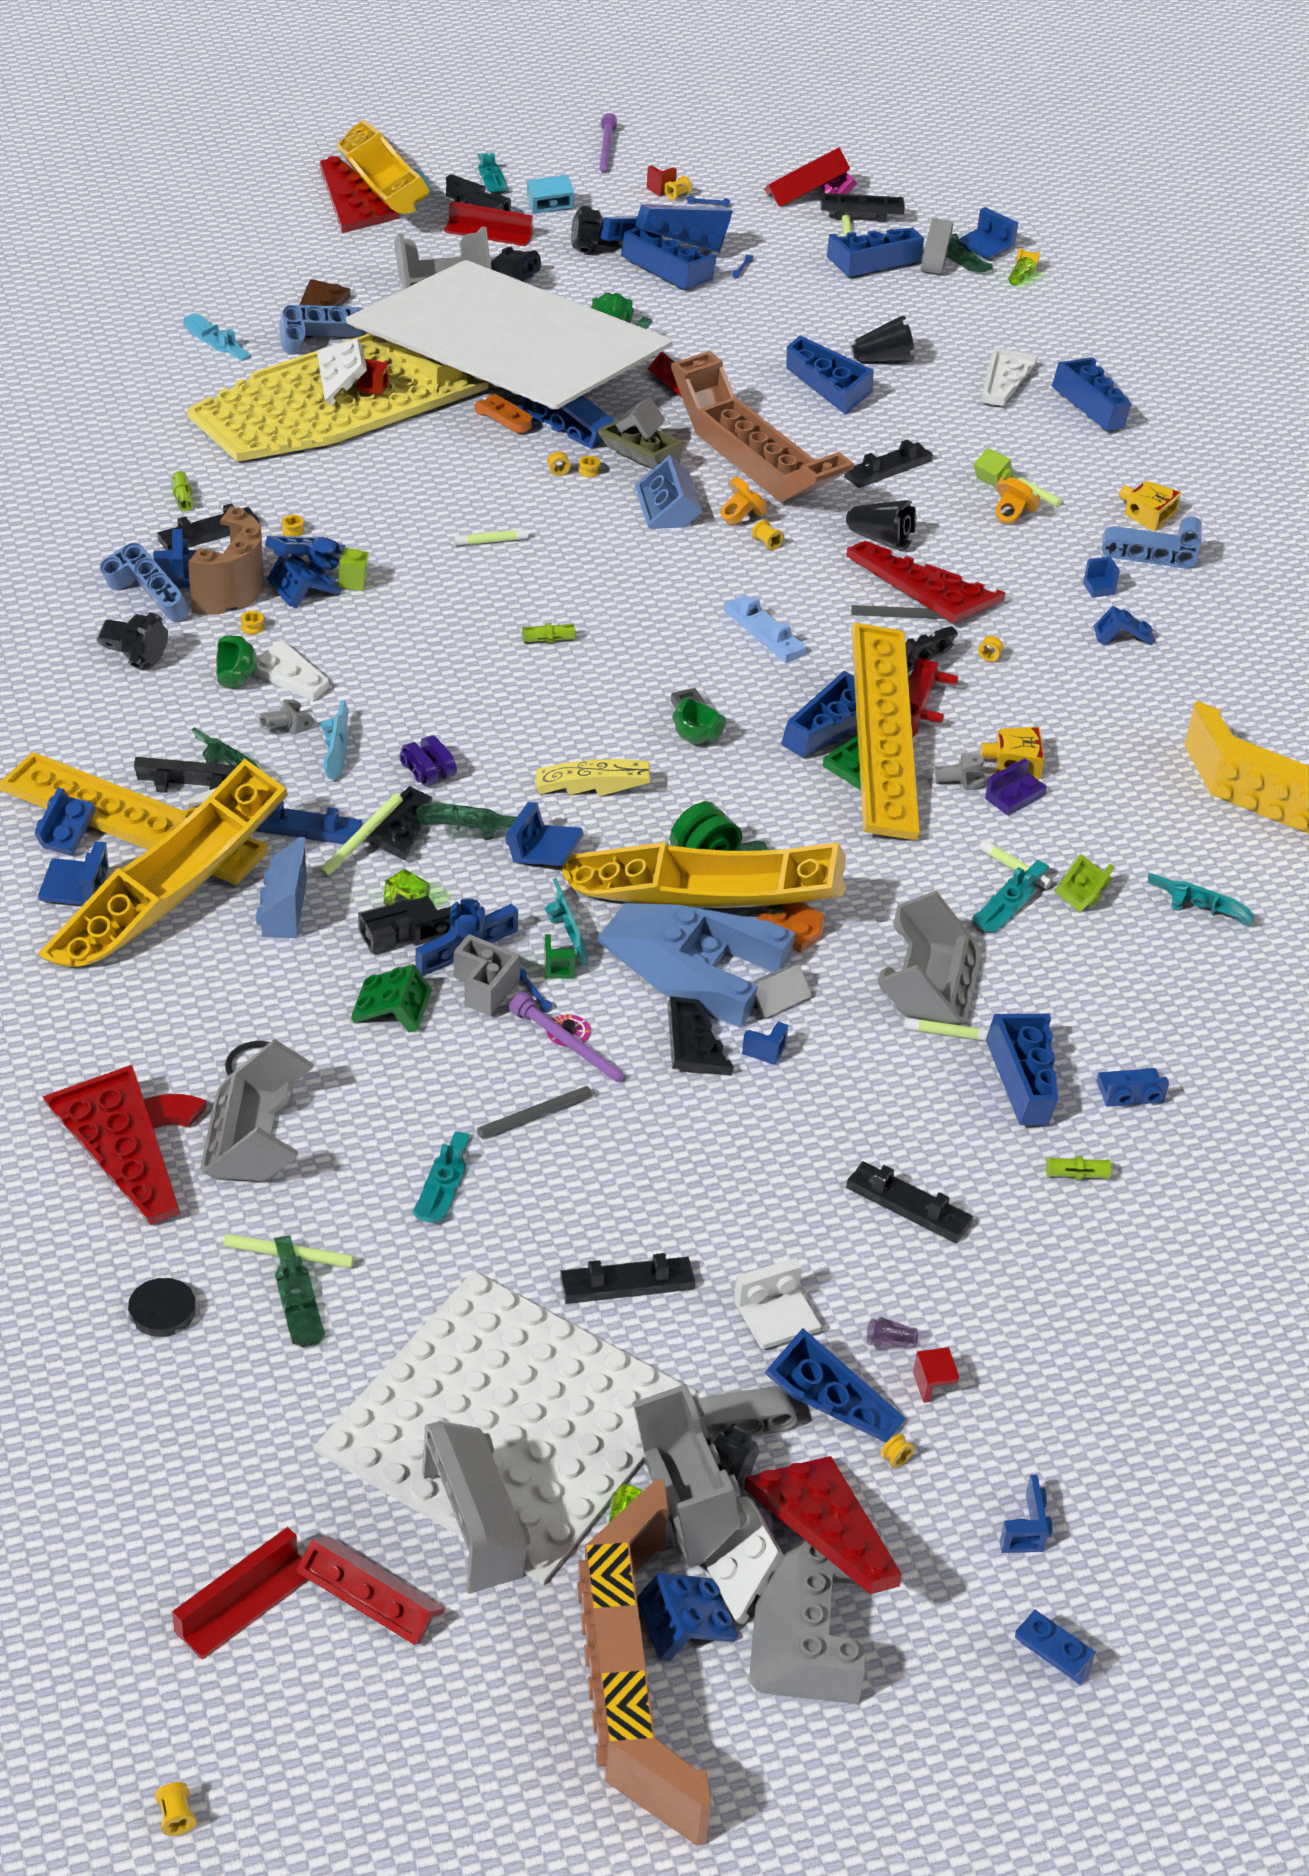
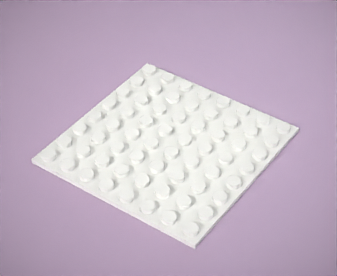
[313,1271,696,1585]

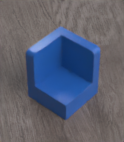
[1083,556,1120,598]
[742,1021,789,1065]

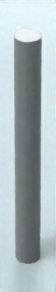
[851,605,945,619]
[477,1086,592,1139]

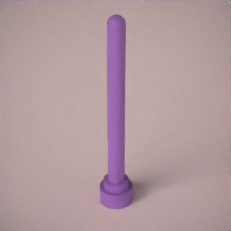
[599,113,617,173]
[509,991,624,1082]

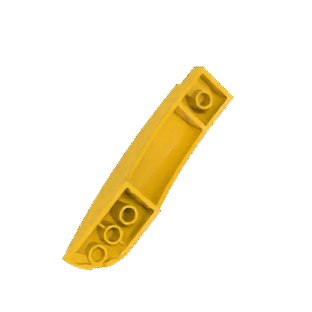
[337,119,430,214]
[38,758,288,967]
[562,842,847,908]

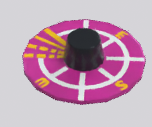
[546,1014,591,1047]

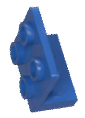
[957,207,1019,259]
[267,555,342,608]
[38,841,109,905]
[636,1572,738,1661]

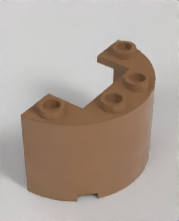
[188,506,264,615]

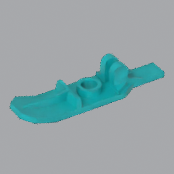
[478,153,508,192]
[972,859,1049,932]
[1147,873,1254,926]
[545,878,589,966]
[413,1131,470,1223]

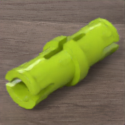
[171,471,194,512]
[522,623,575,644]
[1046,1156,1111,1181]

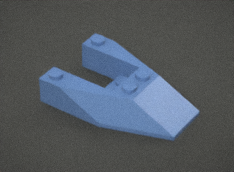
[597,903,795,1028]

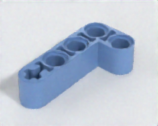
[279,305,366,354]
[1102,516,1202,569]
[100,542,189,622]

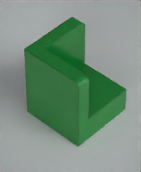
[544,934,575,979]

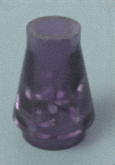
[867,1316,918,1349]

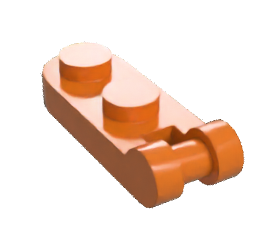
[474,394,532,434]

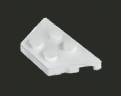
[317,339,367,406]
[704,1496,784,1625]

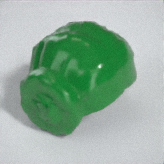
[591,293,634,323]
[216,635,257,689]
[672,697,726,745]

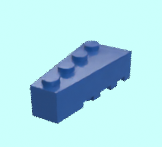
[621,227,717,290]
[519,395,615,449]

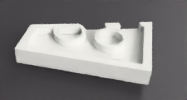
[254,639,329,702]

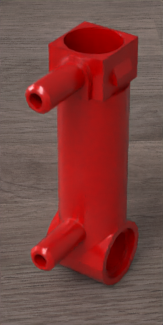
[908,658,959,737]

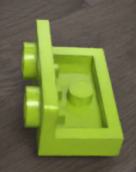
[1054,853,1115,913]

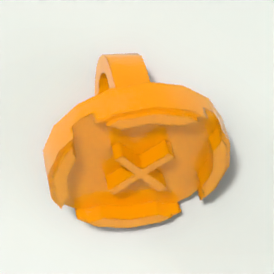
[720,477,768,525]
[995,477,1041,525]

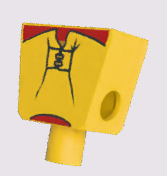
[1119,481,1181,532]
[980,727,1044,780]

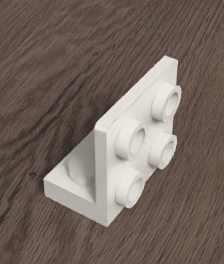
[734,1258,821,1349]

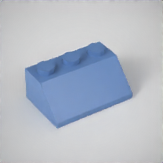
[635,455,703,529]
[256,837,307,939]

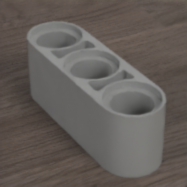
[921,218,953,274]
[699,1386,797,1437]

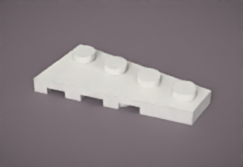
[981,348,1038,406]

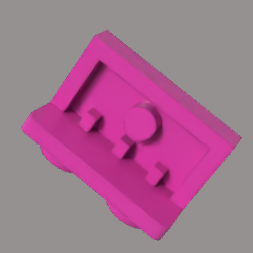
[819,172,858,194]

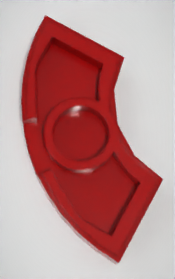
[144,1094,207,1128]

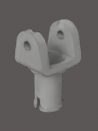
[259,699,314,735]
[935,753,986,791]

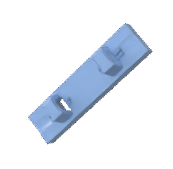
[724,595,807,663]

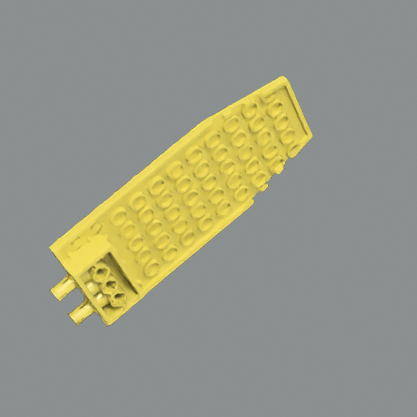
[187,333,488,462]

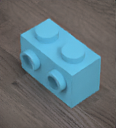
[527,174,574,214]

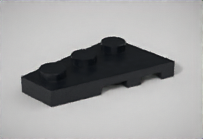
[905,626,958,673]
[364,786,432,861]
[667,996,734,1076]

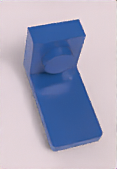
[1093,605,1155,645]
[999,1474,1052,1553]

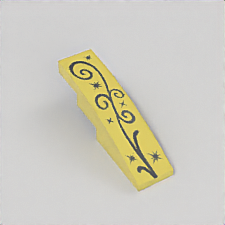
[536,759,651,796]

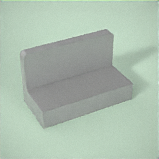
[616,396,665,439]
[751,964,811,1018]

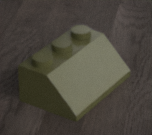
[598,418,683,469]

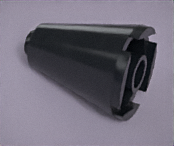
[851,315,915,362]
[846,500,917,550]

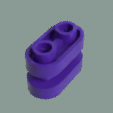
[399,735,457,786]

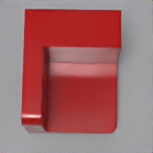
[647,165,677,197]
[356,359,389,395]
[913,1347,959,1403]

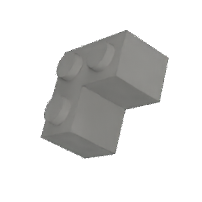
[454,934,520,1016]

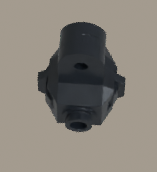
[571,206,623,253]
[491,246,541,283]
[96,612,168,669]
[705,1426,760,1489]

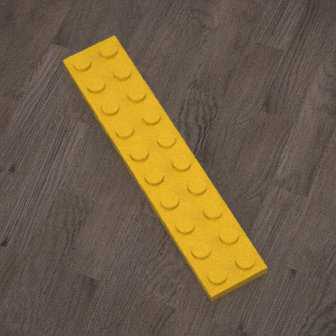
[851,622,920,840]
[0,752,268,885]

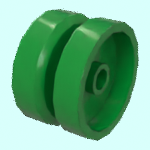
[669,801,743,851]

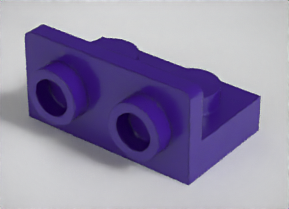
[985,758,1047,816]

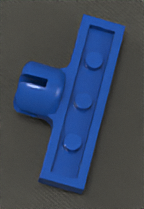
[265,536,345,570]
[415,898,518,976]

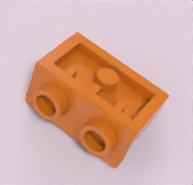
[757,902,825,953]

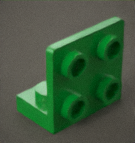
[351,964,432,1033]

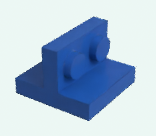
[153,529,197,588]

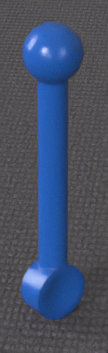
[687,196,730,207]
[732,255,753,278]
[520,968,552,1013]

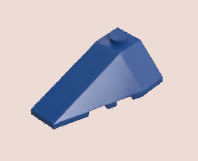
[764,1328,906,1443]

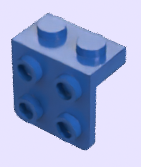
[506,802,584,866]

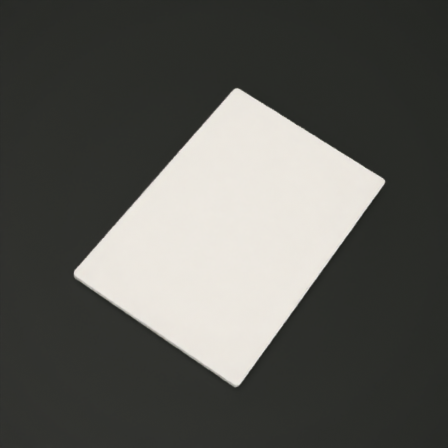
[346,260,672,409]

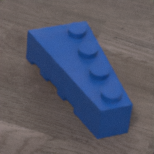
[635,204,733,253]
[827,228,924,277]
[786,335,874,415]
[1052,357,1132,431]
[781,670,857,758]
[985,1013,1058,1125]

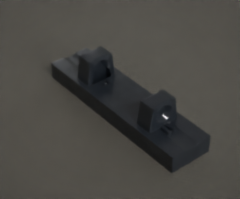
[820,193,905,222]
[844,439,933,488]
[157,503,259,550]
[134,757,237,793]
[846,1161,973,1244]
[560,1253,695,1304]

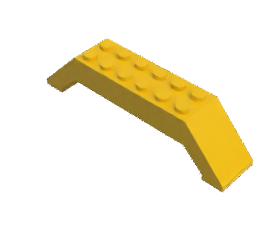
[1184,701,1309,834]

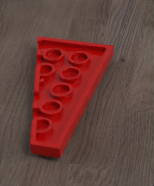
[320,156,398,233]
[846,541,1006,624]
[42,1065,181,1225]
[744,1456,902,1595]

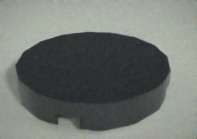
[128,1278,196,1337]

